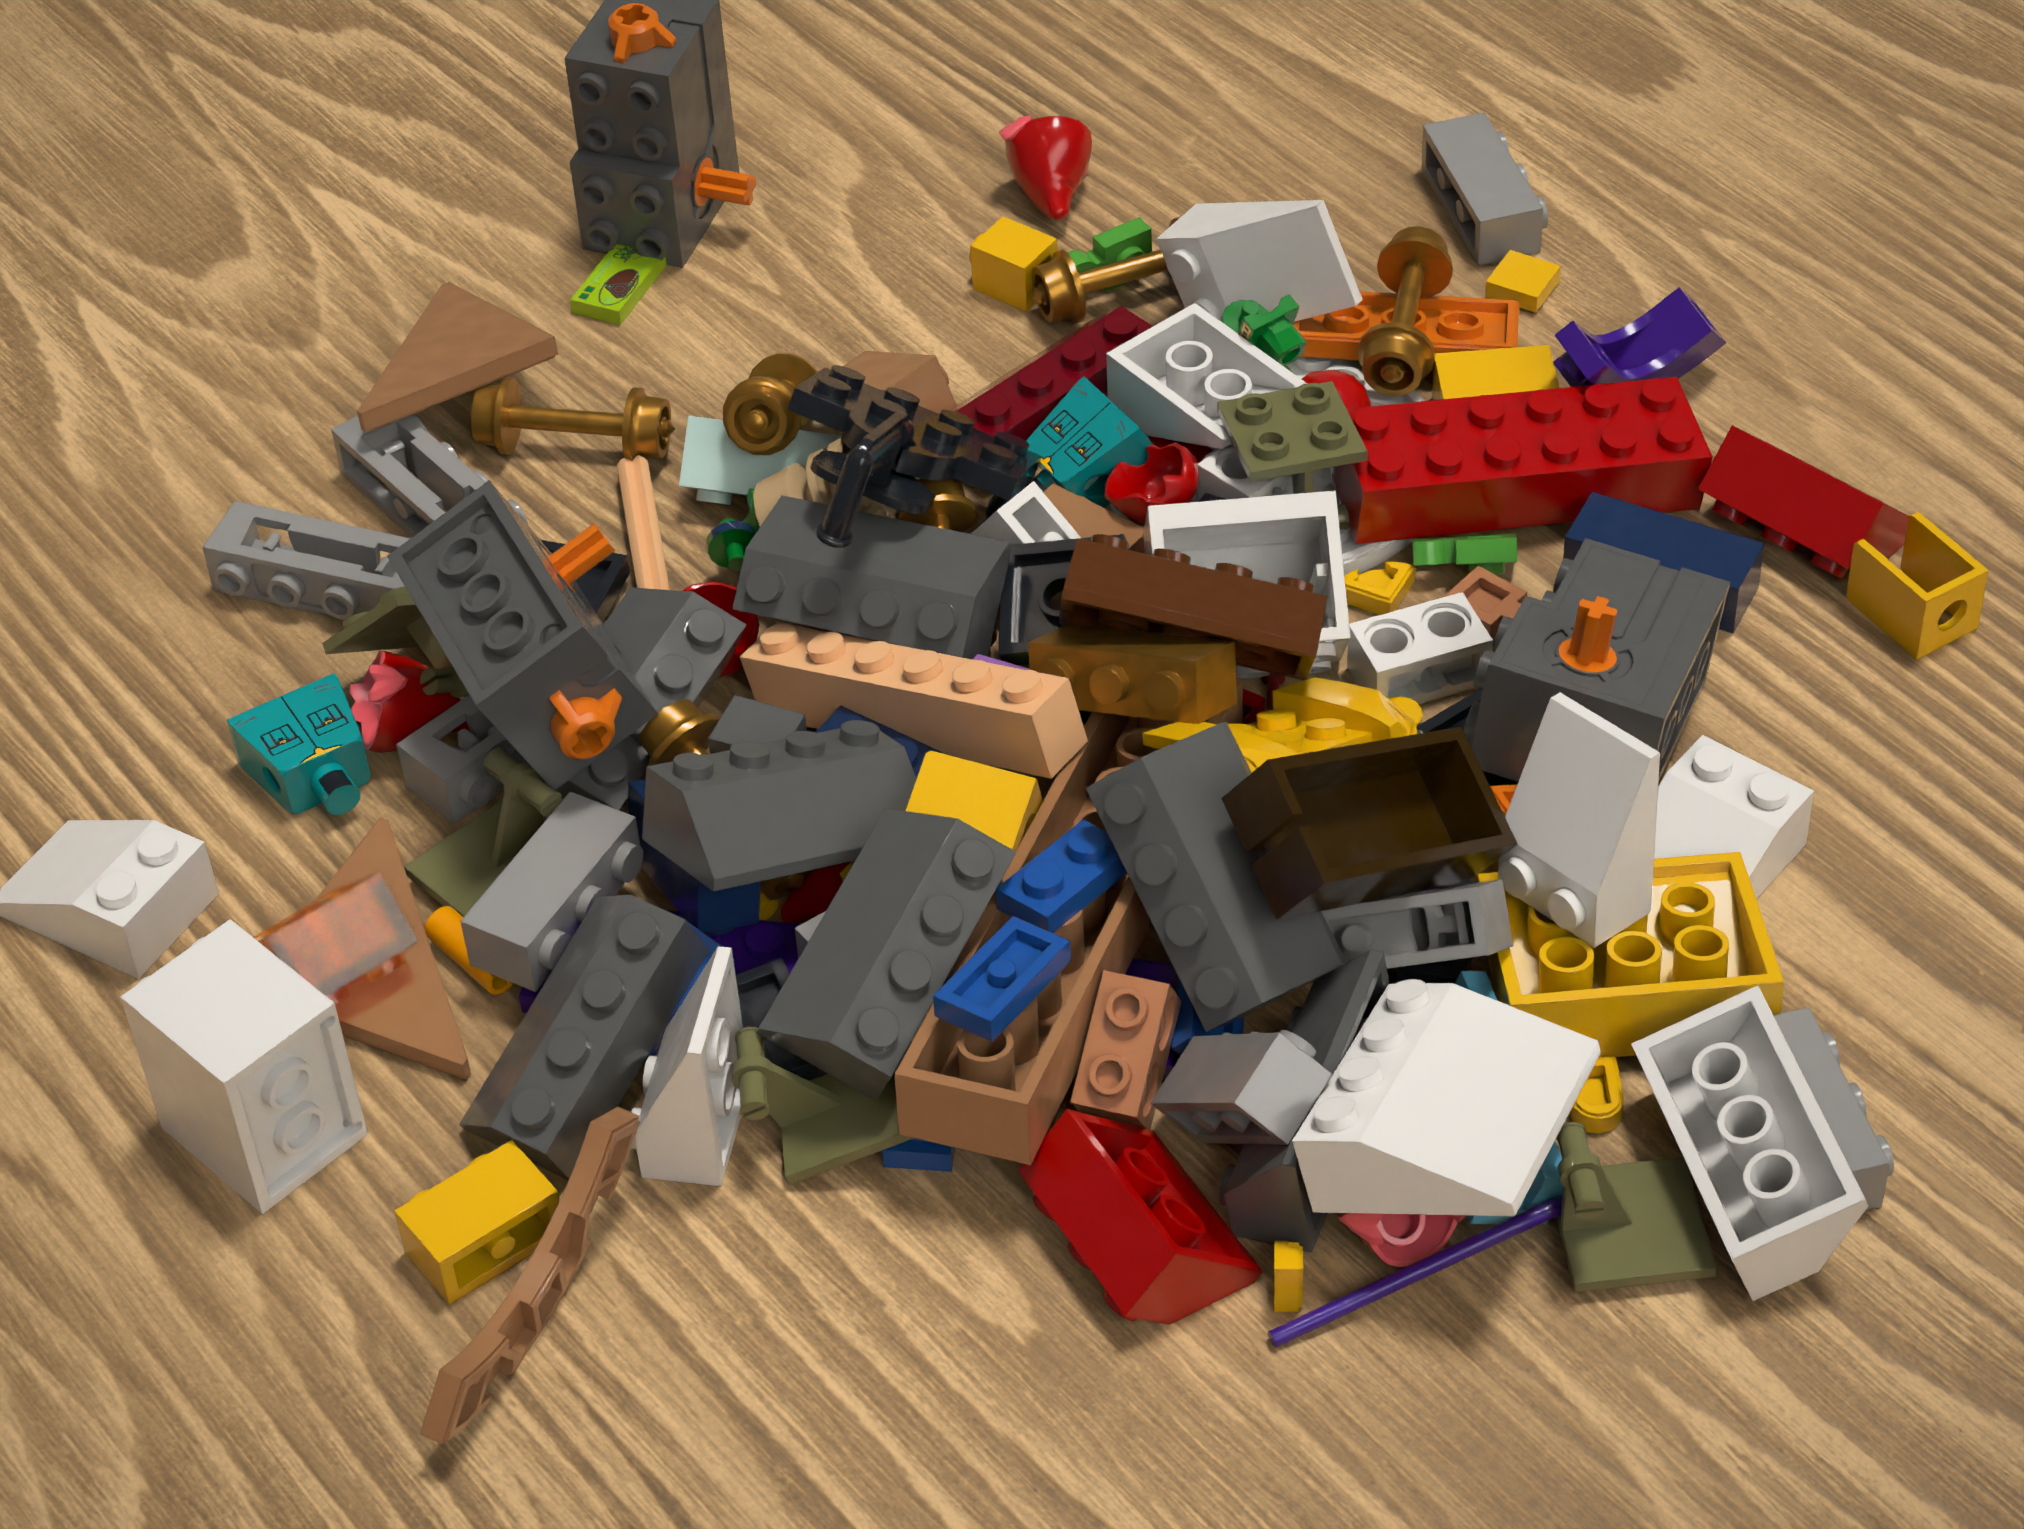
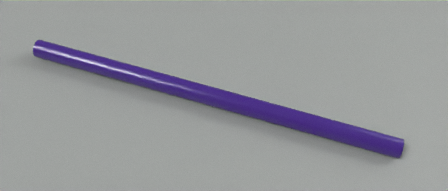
[1268,1194,1563,1348]

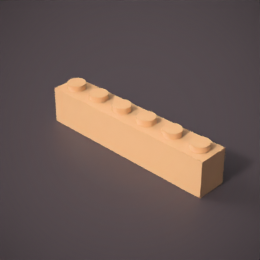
[740,622,1088,779]

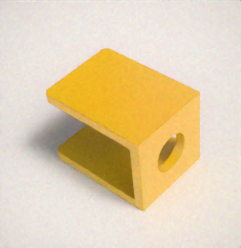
[1846,512,1989,660]
[906,751,1043,851]

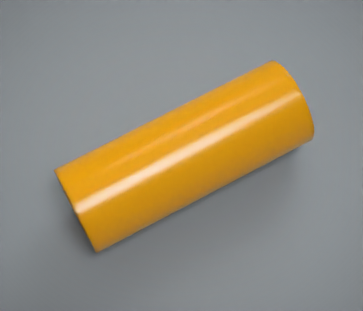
[424,906,513,995]

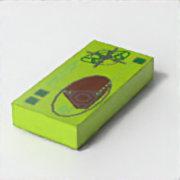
[570,244,667,325]

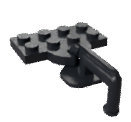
[787,365,1042,548]

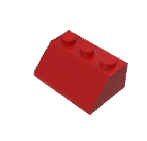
[1698,425,1909,579]
[1018,1109,1263,1325]

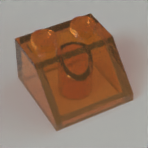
[253,873,418,1005]

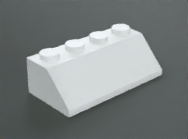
[1631,985,1868,1301]

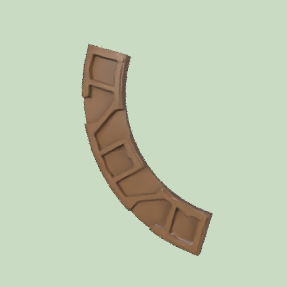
[420,1107,640,1444]

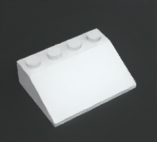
[1292,979,1601,1216]

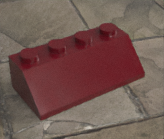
[951,306,1153,441]

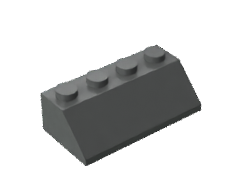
[732,495,1013,660]
[510,587,746,813]
[642,720,917,892]
[1086,722,1347,1032]
[756,808,1017,1101]
[459,895,709,1181]
[1219,949,1389,1253]

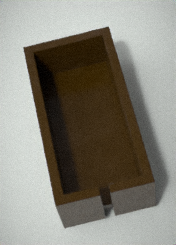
[1221,727,1518,920]

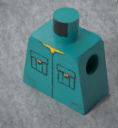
[1020,376,1153,508]
[227,673,371,815]

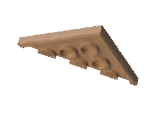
[357,282,558,433]
[273,817,471,1080]

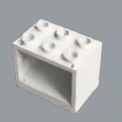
[1143,490,1351,679]
[120,919,368,1214]

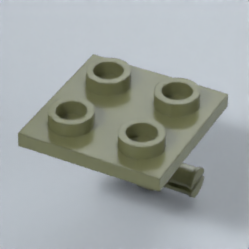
[1217,381,1368,529]
[322,587,469,698]
[404,748,562,917]
[731,1027,914,1185]
[1556,1122,1717,1293]

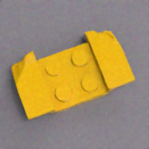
[1142,677,1418,772]

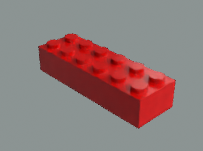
[1331,377,1713,544]

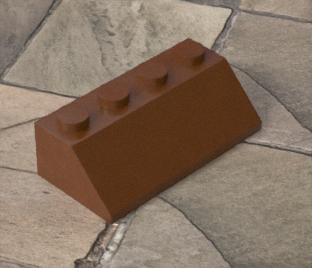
[1059,534,1327,681]

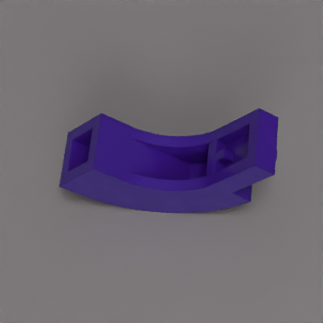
[1553,287,1726,387]

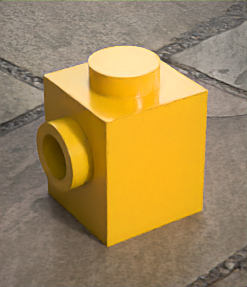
[969,216,1058,312]

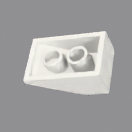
[1156,200,1363,321]
[1106,303,1307,449]
[1498,692,1660,948]
[1654,735,1814,899]
[0,820,219,979]
[631,946,743,1186]

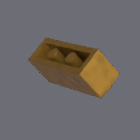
[1028,624,1237,724]

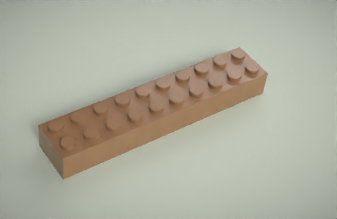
[894,678,1243,1165]

